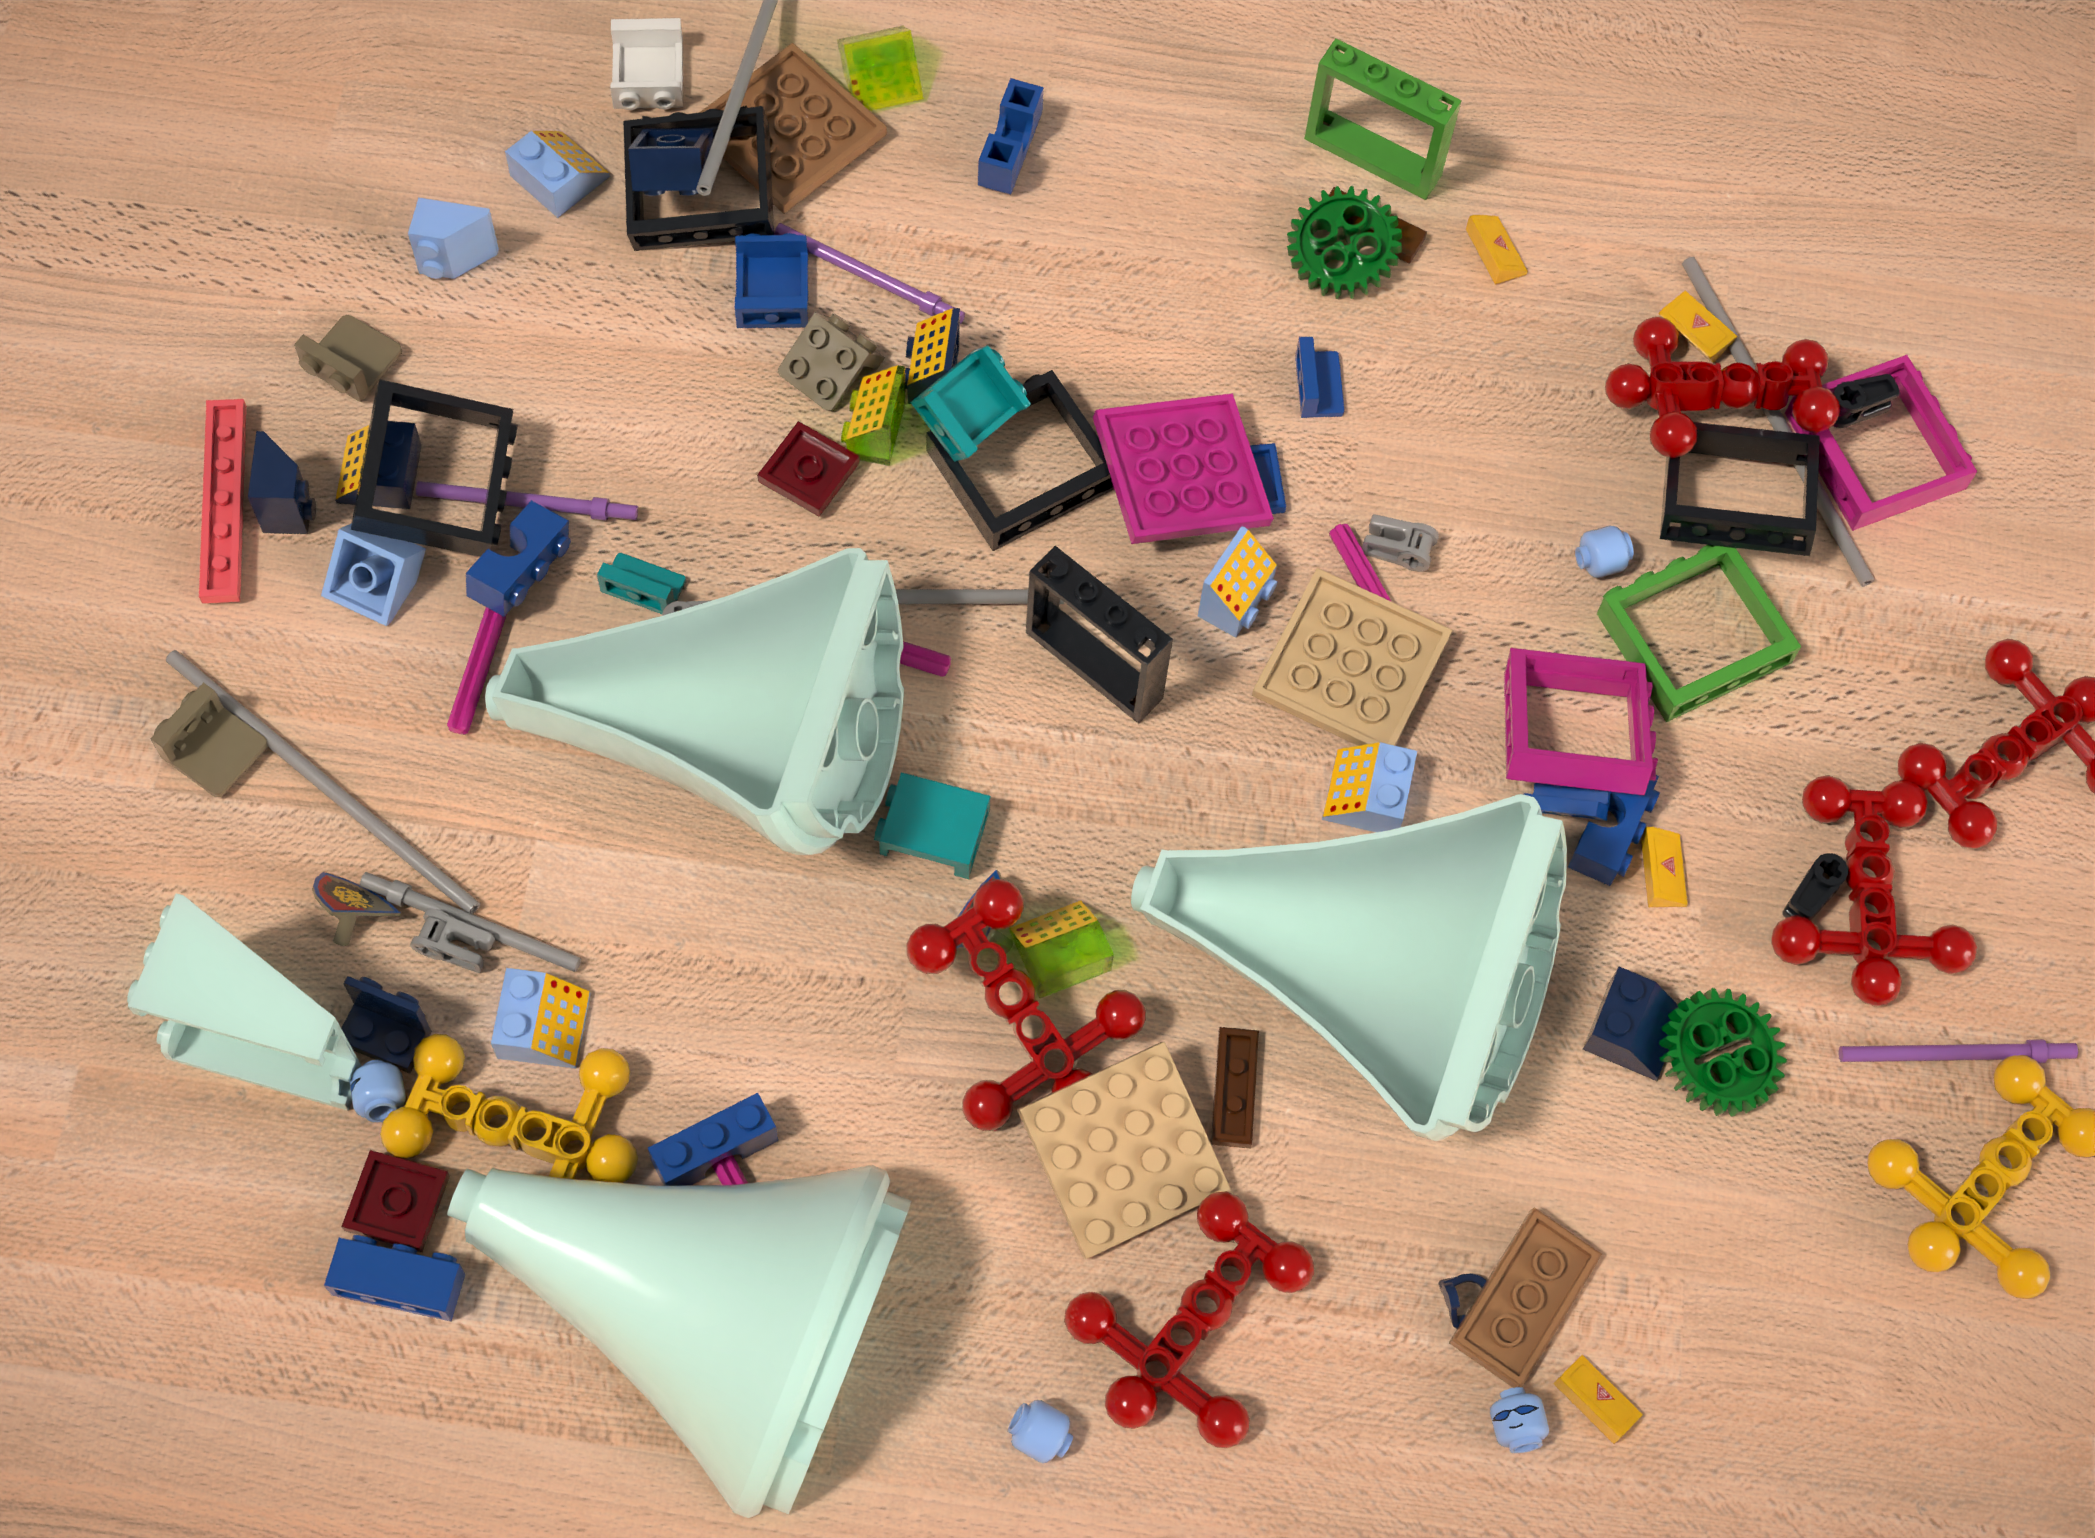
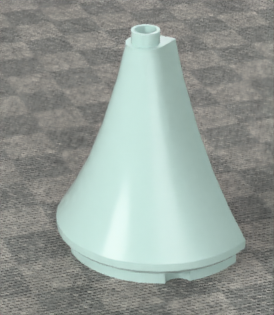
[485,548,904,855]
[1131,794,1567,1141]
[447,1165,911,1518]

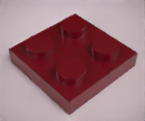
[757,421,860,517]
[341,1150,450,1252]

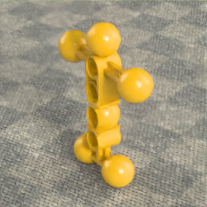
[380,1034,638,1183]
[1867,1055,2095,1299]

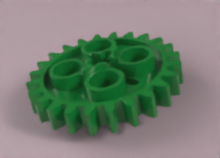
[1287,186,1402,299]
[1659,988,1787,1117]

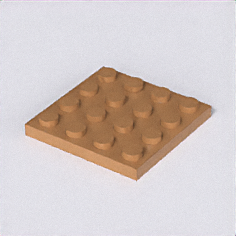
[699,43,887,214]

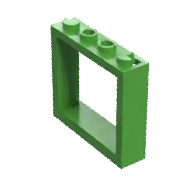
[1304,38,1462,200]
[1597,545,1801,722]

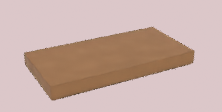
[1449,1207,1602,1388]

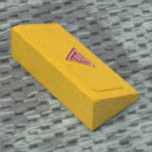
[1466,215,1528,285]
[1658,290,1738,363]
[1641,827,1688,907]
[1553,1355,1643,1444]

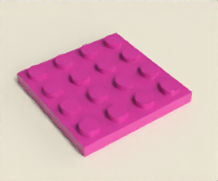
[1093,393,1274,544]

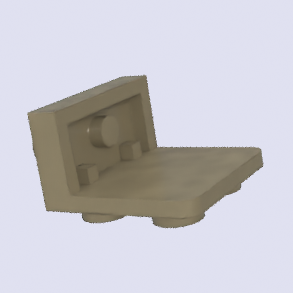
[778,312,885,411]
[294,315,402,402]
[150,682,268,797]

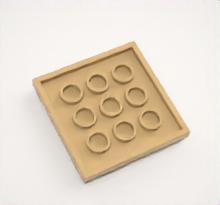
[1252,568,1453,746]
[1017,1042,1231,1259]

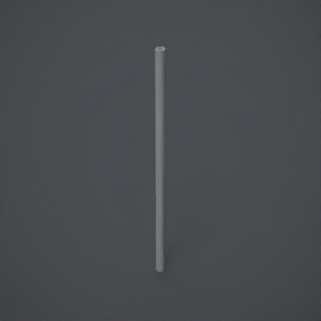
[696,0,778,196]
[1682,257,1875,587]
[166,650,480,914]

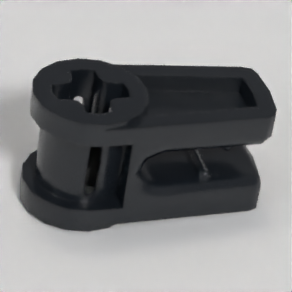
[1833,374,1900,428]
[1782,853,1848,920]

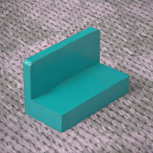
[597,553,686,614]

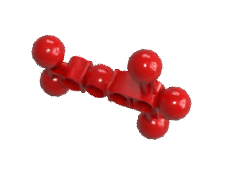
[1605,316,1840,459]
[1898,638,2095,849]
[1771,775,1977,1006]
[907,879,1146,1131]
[1064,1191,1314,1448]

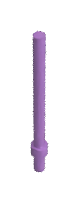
[774,223,965,324]
[416,481,638,521]
[1839,1039,2078,1063]

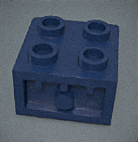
[341,976,432,1074]

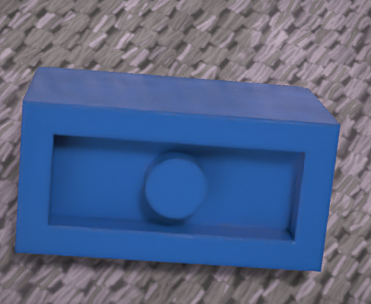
[1295,337,1344,418]
[1523,783,1611,821]

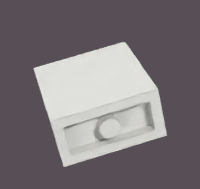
[610,18,683,110]

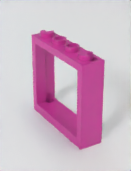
[1785,355,1977,531]
[1504,648,1658,795]

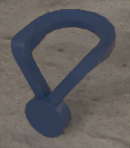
[1438,1273,1486,1329]

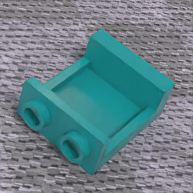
[910,345,1031,462]
[874,772,991,879]

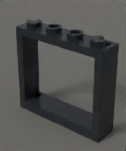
[623,105,774,251]
[926,370,1114,551]
[350,379,518,557]
[1660,422,1820,556]
[1026,546,1173,724]

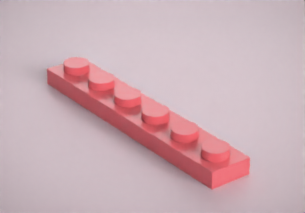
[199,399,247,604]

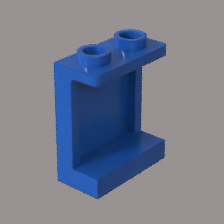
[735,233,808,328]

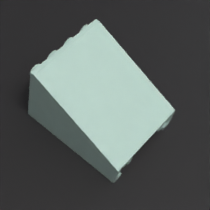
[127,893,362,1111]

